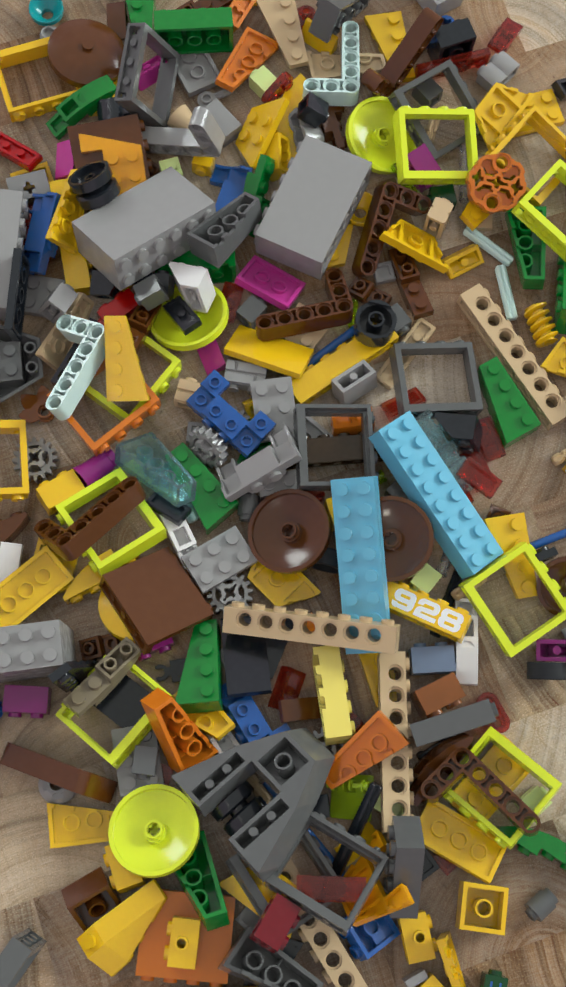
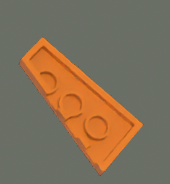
[215,26,279,92]
[325,710,411,790]

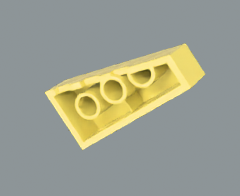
[312,645,356,746]

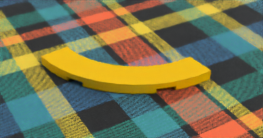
[277,73,306,158]

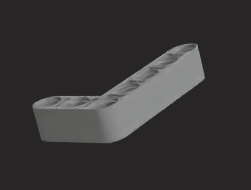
[142,106,226,157]

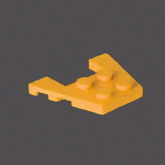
[78,134,147,211]
[340,830,415,927]

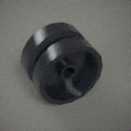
[67,160,121,210]
[210,780,267,837]

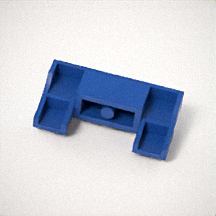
[210,164,253,212]
[24,192,61,275]
[186,369,276,459]
[222,683,291,745]

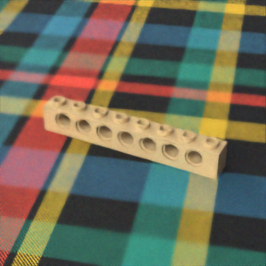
[457,283,566,431]
[222,601,401,654]
[377,651,414,833]
[283,858,368,987]

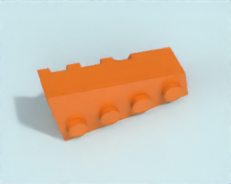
[140,688,219,773]

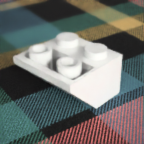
[169,261,216,313]

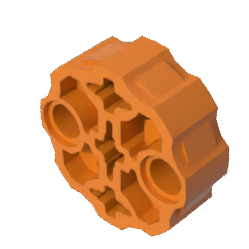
[465,152,527,214]

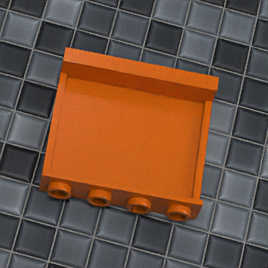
[135,889,236,987]

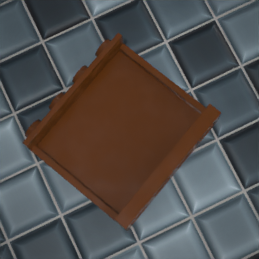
[67,113,153,179]
[99,546,214,655]

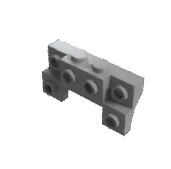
[215,425,302,502]

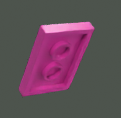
[234,255,306,310]

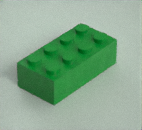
[153,7,233,55]

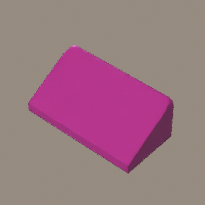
[138,55,168,91]
[55,140,75,180]
[196,339,226,376]

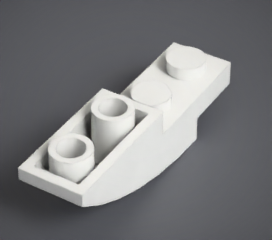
[156,489,197,571]
[455,598,478,686]

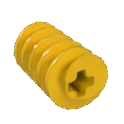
[524,302,559,348]

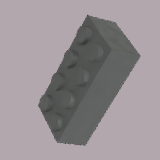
[382,816,425,919]

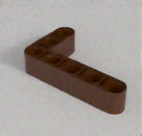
[360,7,444,97]
[352,181,432,277]
[256,267,353,341]
[34,476,146,561]
[0,742,118,804]
[421,747,541,837]

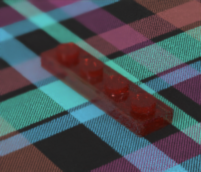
[414,47,491,79]

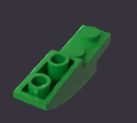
[46,75,116,140]
[243,154,275,238]
[496,826,566,872]

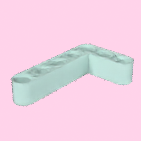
[302,21,360,106]
[46,314,105,421]

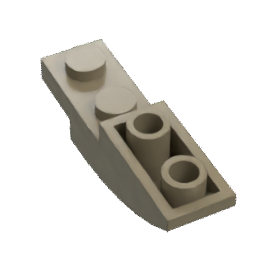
[63,637,142,718]

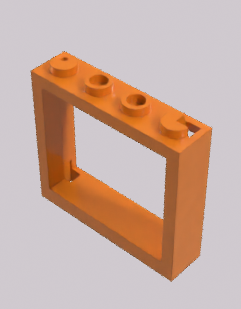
[47,359,161,456]

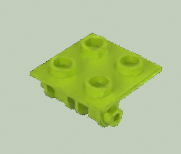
[326,775,374,821]

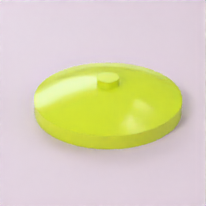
[345,96,417,175]
[151,284,229,351]
[108,784,200,878]

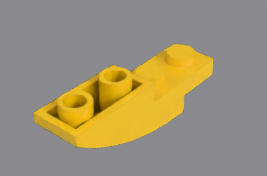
[63,549,139,605]

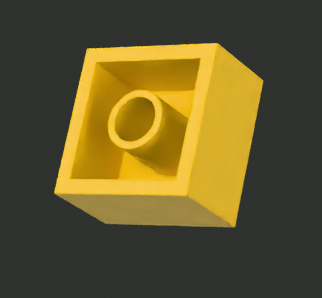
[455,880,509,936]

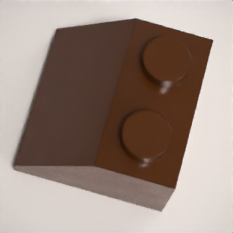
[61,866,122,932]

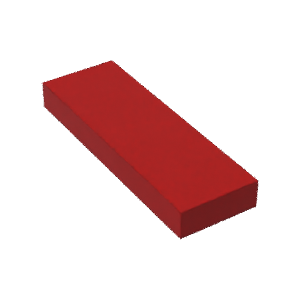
[0,131,43,172]

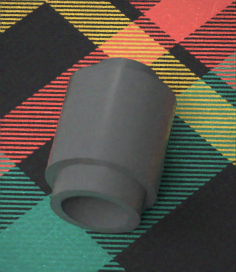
[237,492,260,523]
[525,888,559,922]

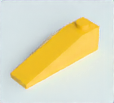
[77,879,167,977]

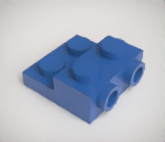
[338,914,401,961]

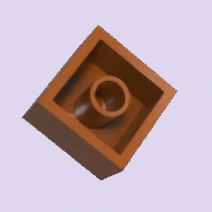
[409,672,466,719]

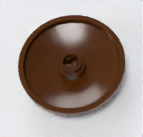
[47,19,124,88]
[248,489,332,574]
[380,496,434,582]

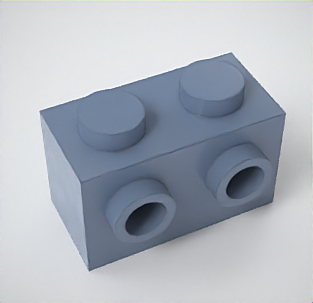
[408,642,456,676]

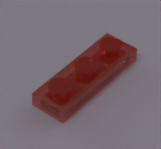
[296,875,366,903]

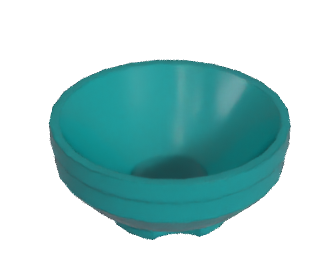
[28,0,64,26]

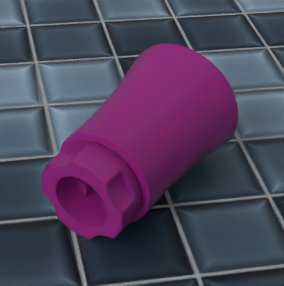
[72,449,120,488]

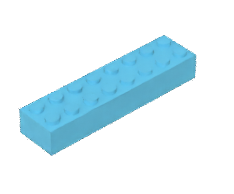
[369,410,504,579]
[330,476,390,654]

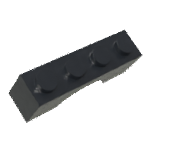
[90,270,175,302]

